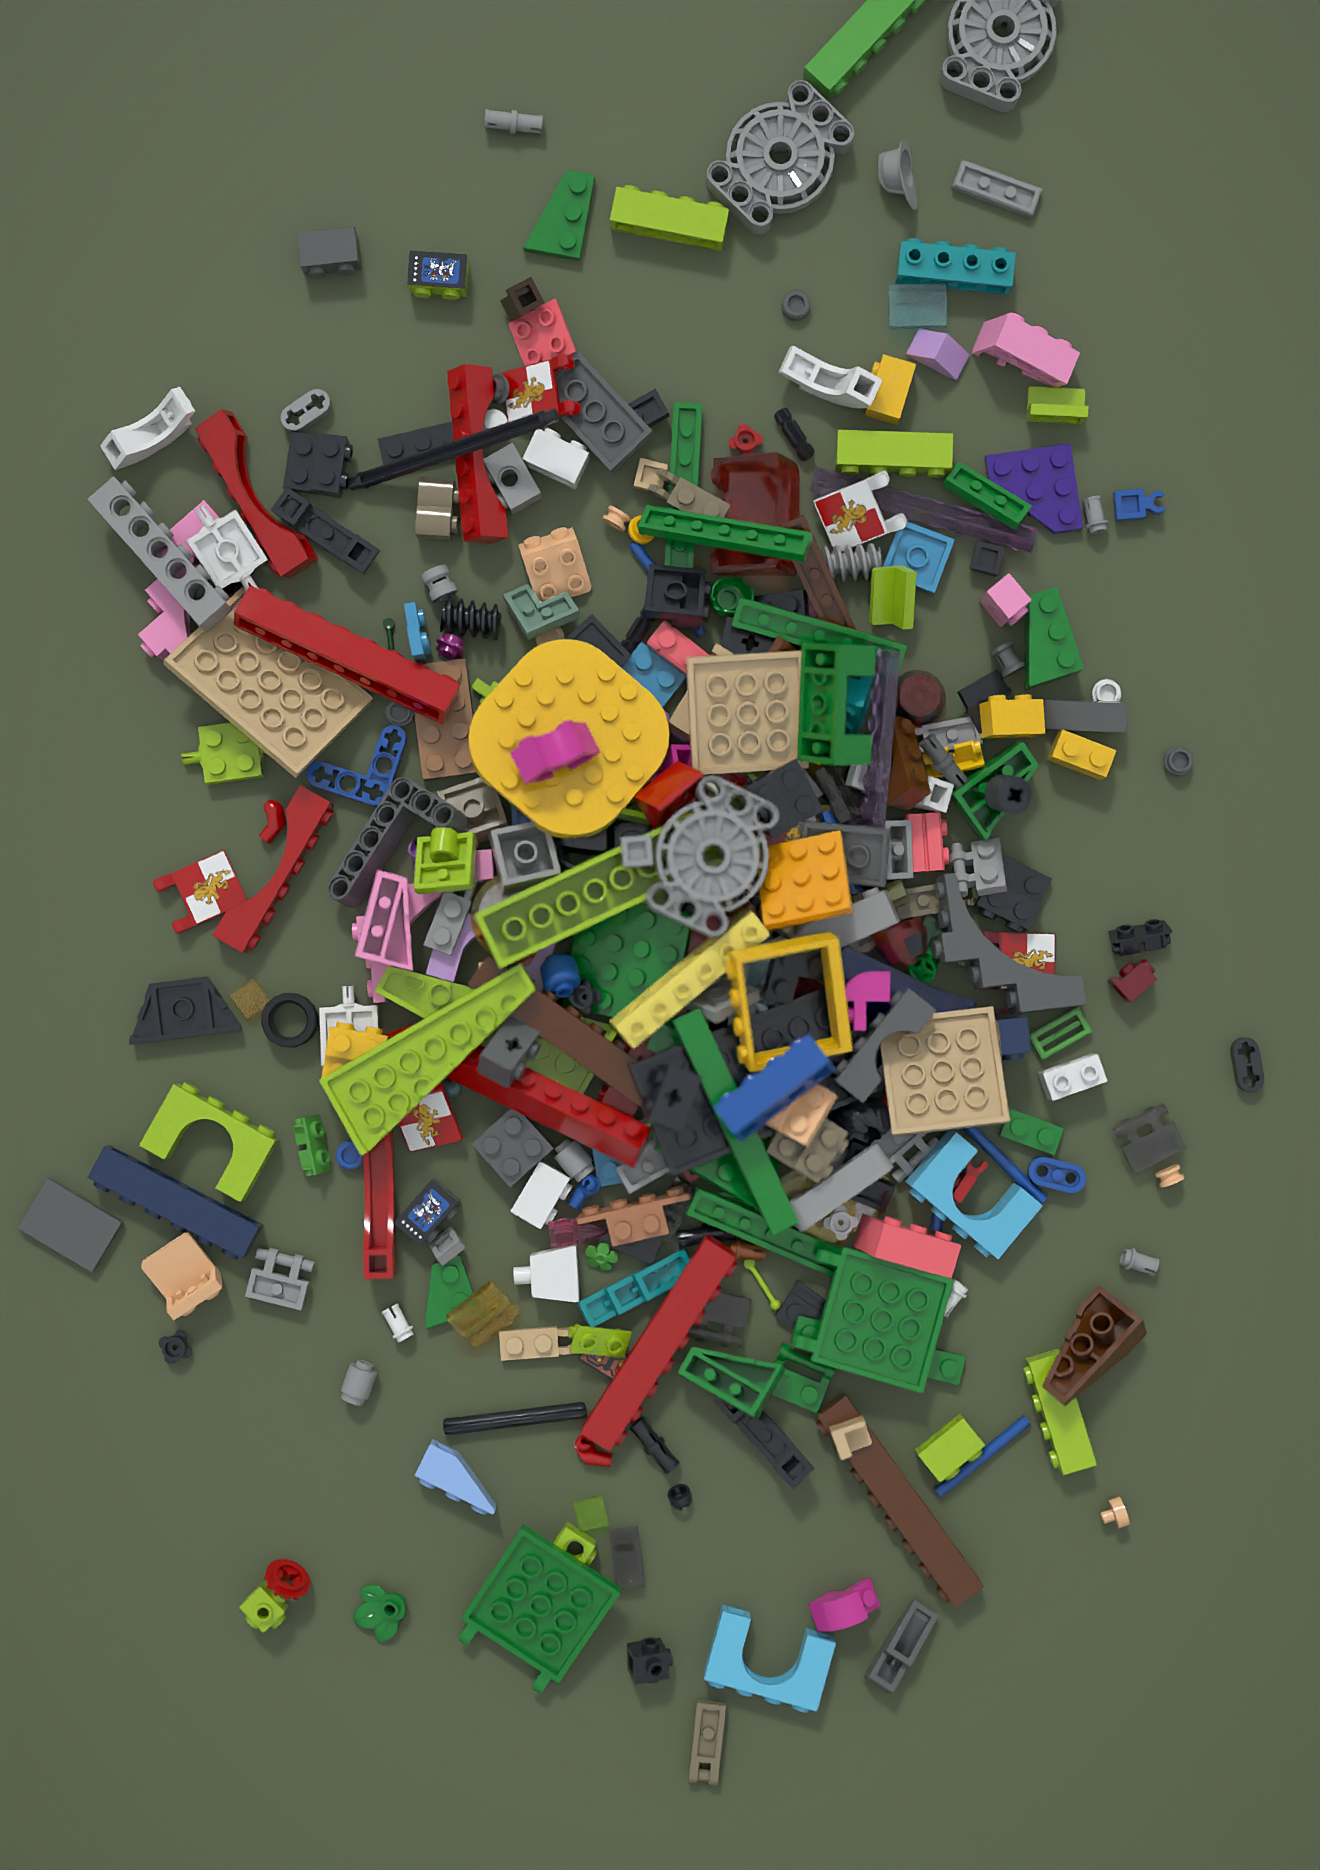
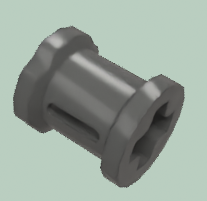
[990,640,1026,678]

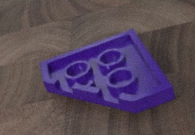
[984,443,1083,534]

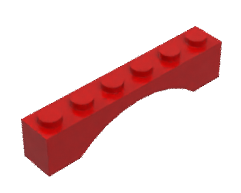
[447,364,508,544]
[194,409,319,578]
[212,785,334,953]
[363,1129,397,1279]

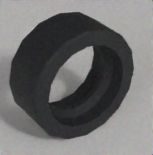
[261,993,319,1048]

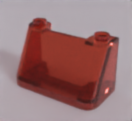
[710,452,800,576]

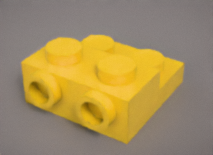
[320,1022,388,1084]

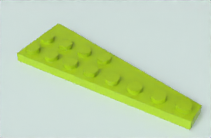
[319,963,537,1156]
[375,966,617,1094]

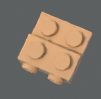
[764,1084,837,1148]

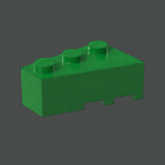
[1024,587,1084,691]
[950,741,1039,840]
[677,1347,786,1420]

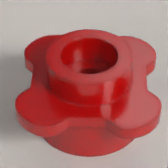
[729,424,763,458]

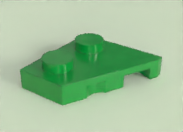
[425,1254,480,1329]

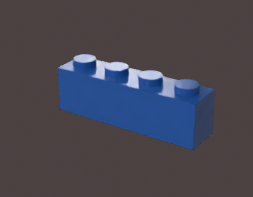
[714,1034,836,1142]

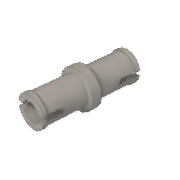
[484,109,543,134]

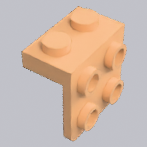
[518,527,592,602]
[141,1233,223,1320]

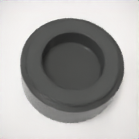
[781,290,810,321]

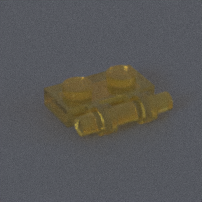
[446,1279,520,1348]

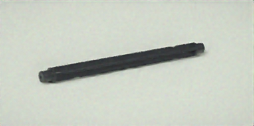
[348,408,559,491]

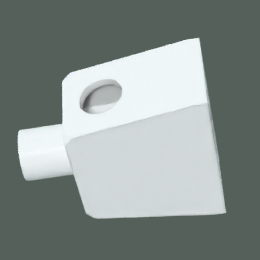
[513,1244,580,1302]

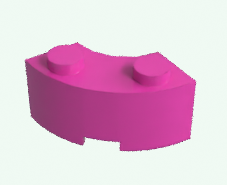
[510,720,601,783]

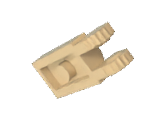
[499,1326,577,1361]

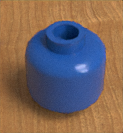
[540,952,581,998]

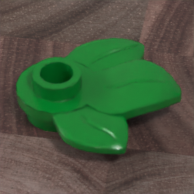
[353,1584,407,1642]

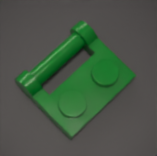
[772,1342,836,1413]

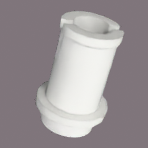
[944,1279,968,1318]
[382,1303,414,1343]

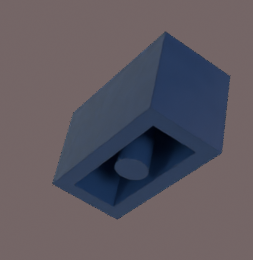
[995,1017,1031,1060]

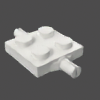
[186,504,268,591]
[319,986,379,1066]

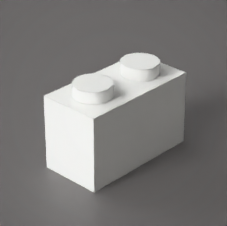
[522,428,590,490]
[510,1159,572,1229]

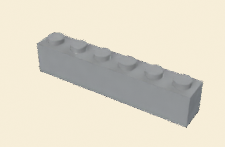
[742,887,900,987]

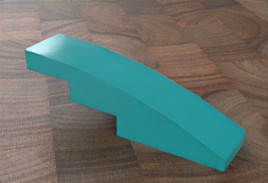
[576,1249,689,1327]

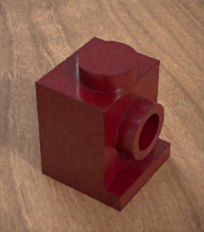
[1107,959,1158,1002]

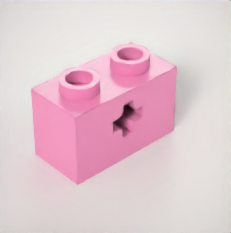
[979,573,1031,627]

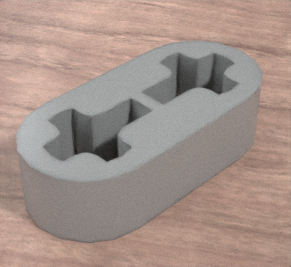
[281,389,332,433]

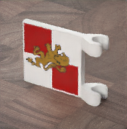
[813,471,907,551]

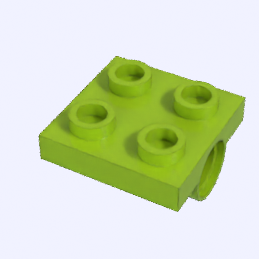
[414,827,477,894]

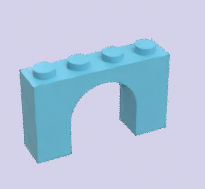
[905,1130,1043,1259]
[703,1604,836,1713]

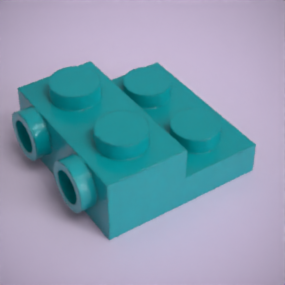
[845,659,880,734]

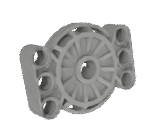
[939,0,1059,113]
[706,80,854,235]
[645,776,779,937]

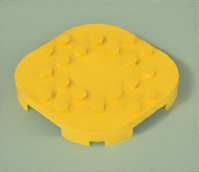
[469,639,669,839]

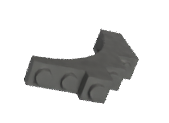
[931,873,1087,1015]

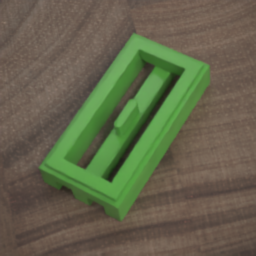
[1029,1007,1093,1060]

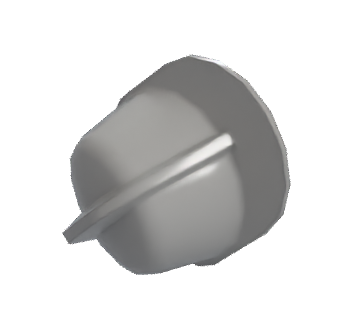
[878,139,918,210]

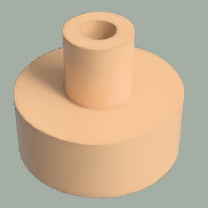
[1100,1497,1130,1528]

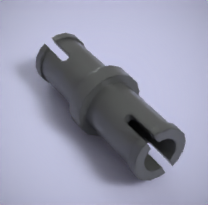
[919,733,968,790]

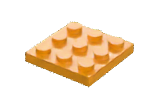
[757,830,853,930]

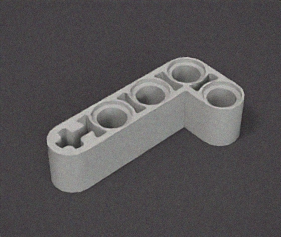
[789,1142,894,1232]

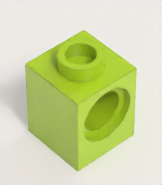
[553,1522,597,1566]

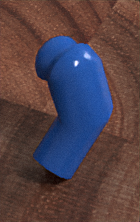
[567,1175,601,1210]

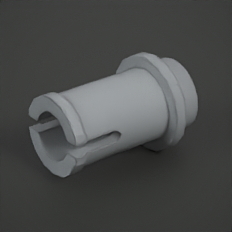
[1082,496,1109,534]
[1120,1247,1159,1276]

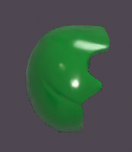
[709,576,754,618]

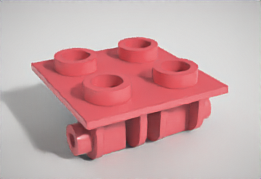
[508,298,577,366]

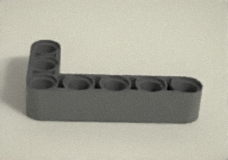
[327,777,467,908]

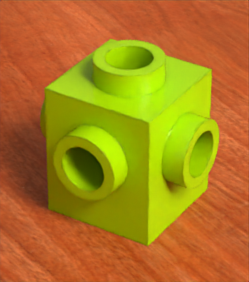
[239,1580,289,1633]

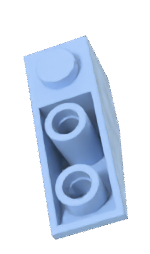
[414,1439,497,1515]

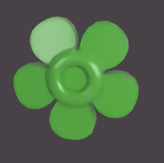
[585,1243,618,1271]

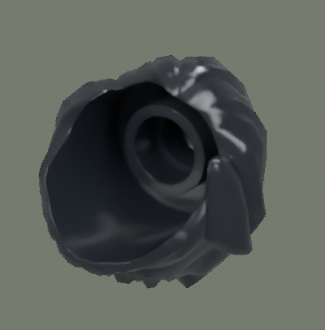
[833,1097,890,1147]

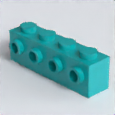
[895,238,1016,295]

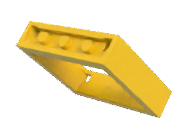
[725,931,852,1072]

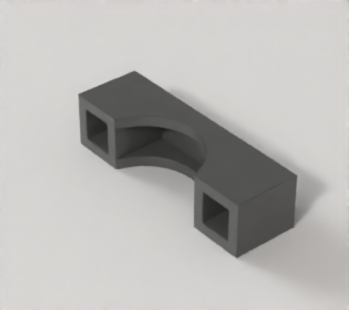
[832,988,937,1103]

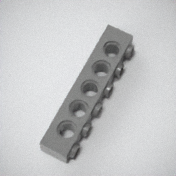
[88,476,233,632]

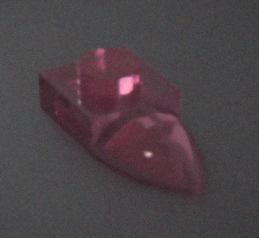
[548,1218,608,1247]

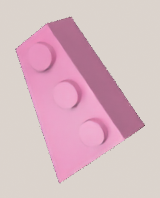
[971,313,1080,387]
[354,870,413,971]

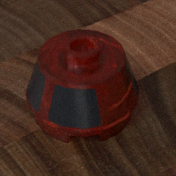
[889,670,946,727]
[871,917,928,967]

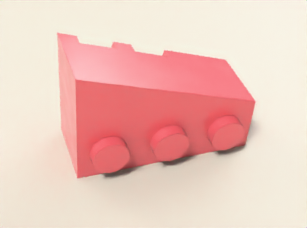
[852,1213,961,1279]

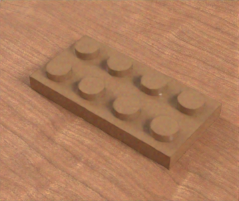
[414,658,477,780]

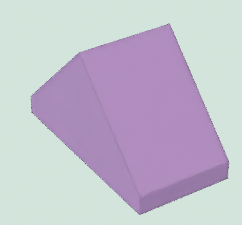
[906,329,969,381]

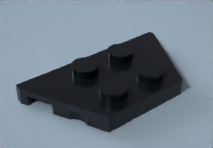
[129,976,242,1045]

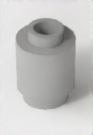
[553,1138,596,1182]
[341,1360,377,1406]

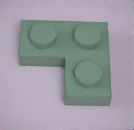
[503,583,580,640]

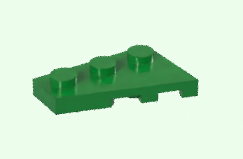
[523,170,595,261]

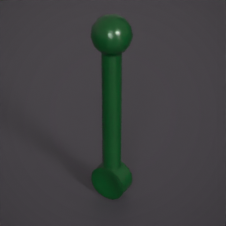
[383,618,395,650]

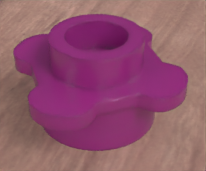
[436,634,464,659]

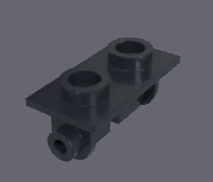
[1108,919,1172,957]

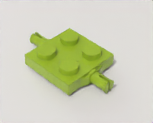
[181,723,266,785]

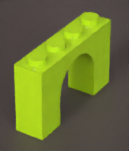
[139,1082,279,1202]

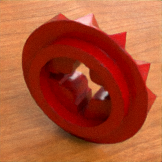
[264,1559,310,1601]

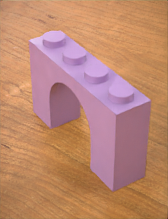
[426,914,557,992]

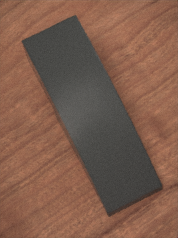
[1035,698,1128,732]
[863,1599,939,1693]

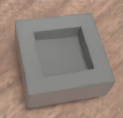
[620,835,653,868]
[429,1226,466,1265]

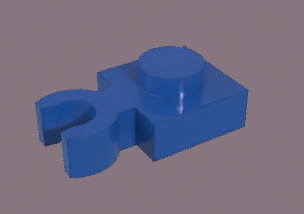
[1113,489,1166,522]

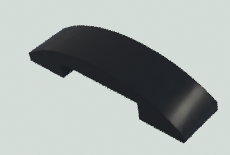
[271,487,380,574]
[714,1398,815,1489]

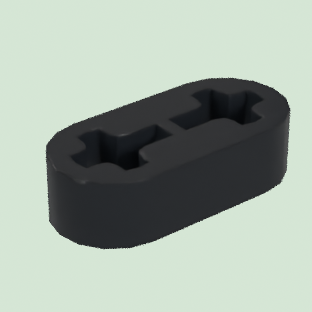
[1230,1038,1264,1092]

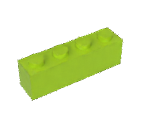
[610,185,729,251]
[835,430,953,478]
[1023,1349,1097,1475]

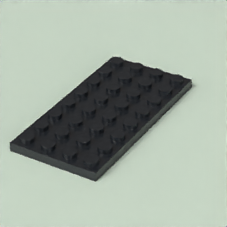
[628,982,885,1176]

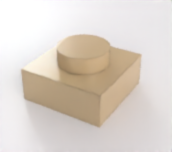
[633,458,668,492]

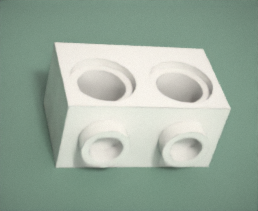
[1037,1053,1107,1101]

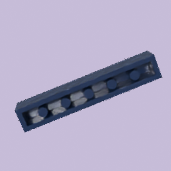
[88,1145,263,1260]

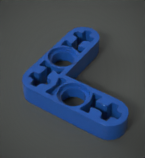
[307,725,407,806]

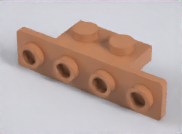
[576,1186,692,1246]

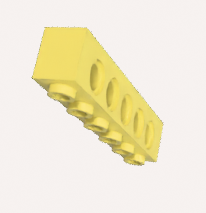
[609,909,770,1048]

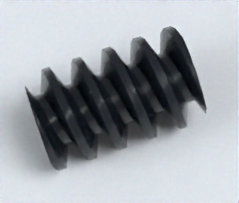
[440,596,502,641]
[985,775,1032,814]

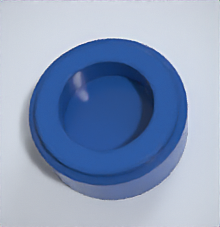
[336,1140,363,1170]

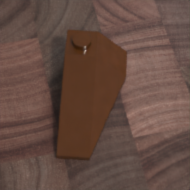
[1042,1285,1147,1406]

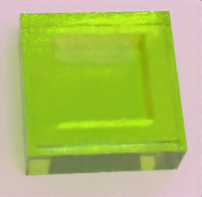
[574,1495,609,1532]

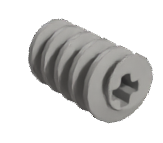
[821,543,881,582]

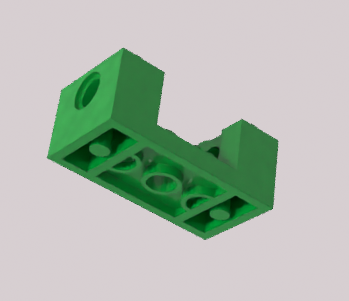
[797,643,876,765]

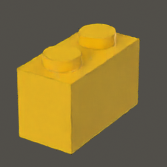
[864,354,916,426]
[979,694,1045,739]
[1047,729,1117,781]

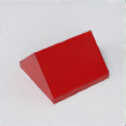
[634,761,703,830]

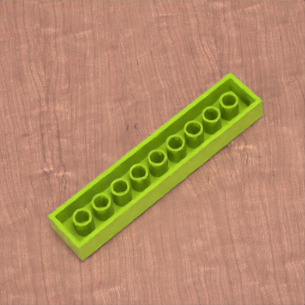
[474,796,767,969]

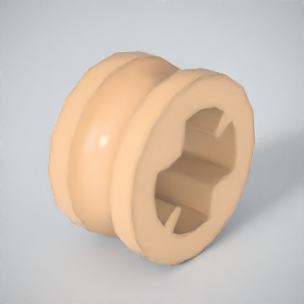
[602,506,631,532]
[1155,1164,1185,1188]

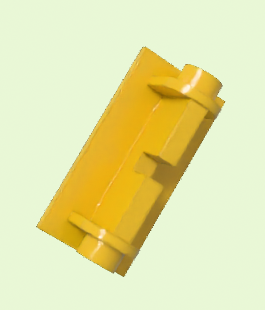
[922,739,985,778]

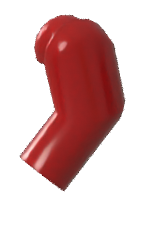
[259,800,286,844]
[574,1435,612,1468]

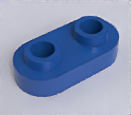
[1027,1156,1086,1193]

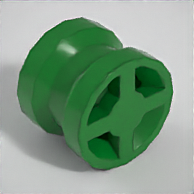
[908,947,940,983]

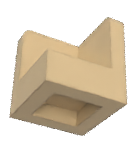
[829,1416,872,1460]

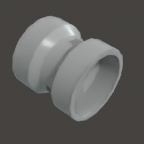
[420,564,458,603]

